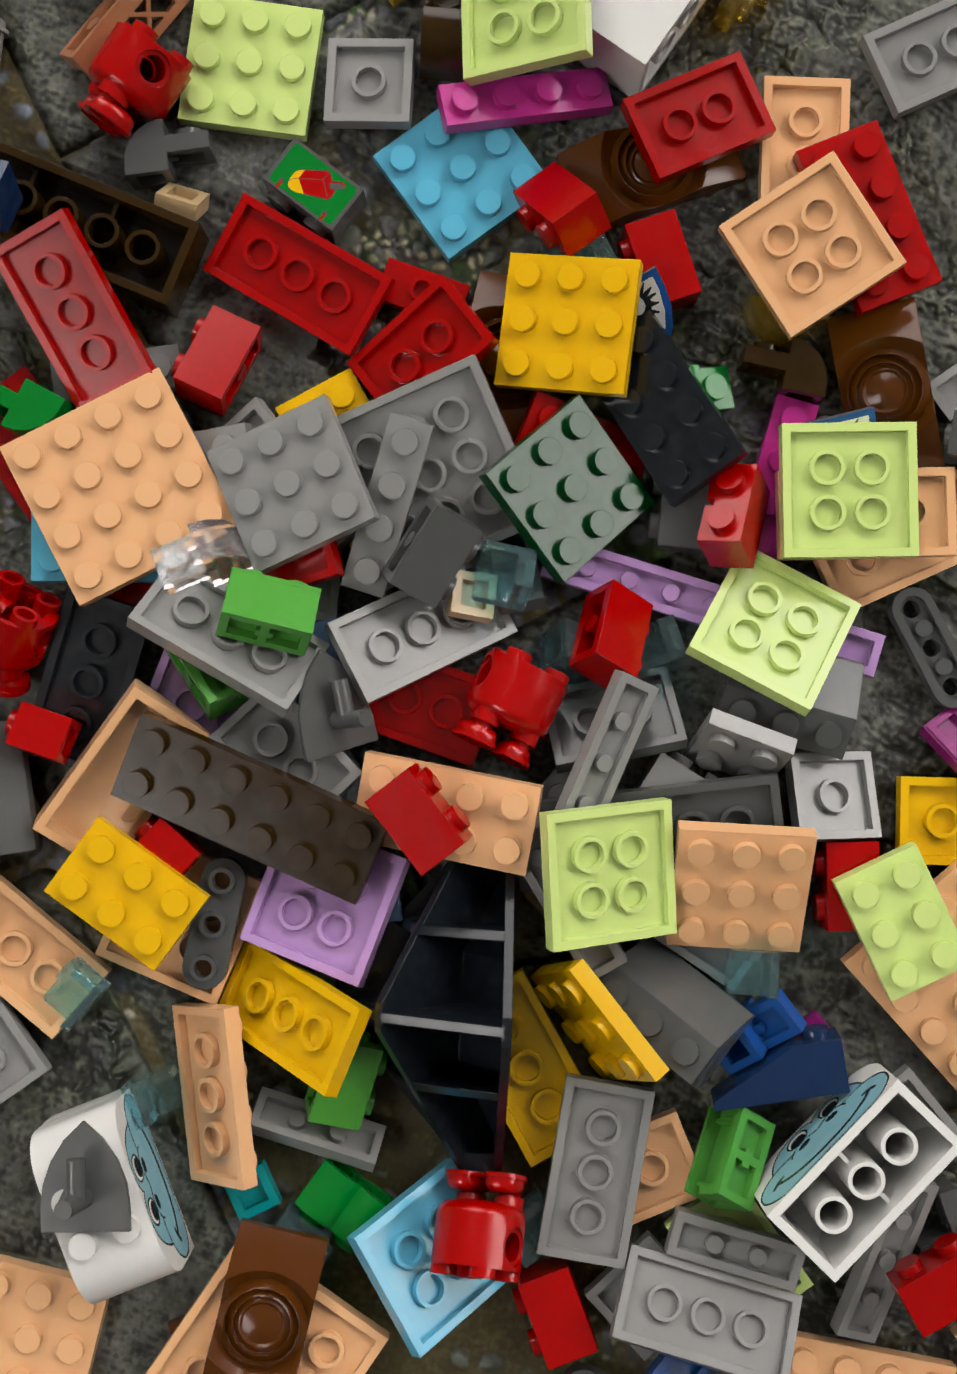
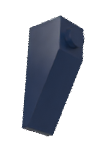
[711,1024,850,1112]

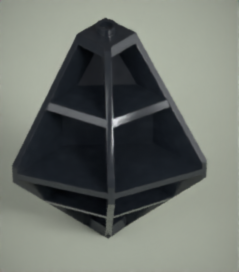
[335,860,515,1172]

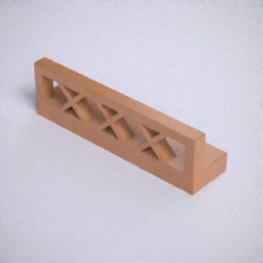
[59,0,190,81]

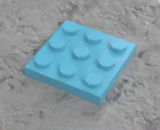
[373,108,543,264]
[346,1158,506,1358]

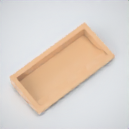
[32,678,210,852]

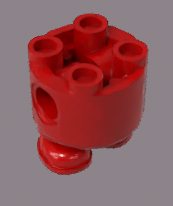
[76,19,194,138]
[0,570,62,698]
[451,646,570,770]
[430,1169,527,1284]

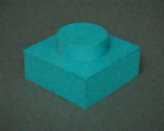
[224,1159,283,1222]

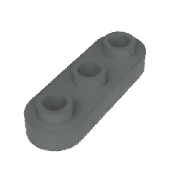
[888,587,957,708]
[182,857,248,990]

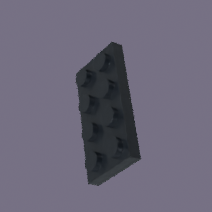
[600,310,748,508]
[29,587,149,768]

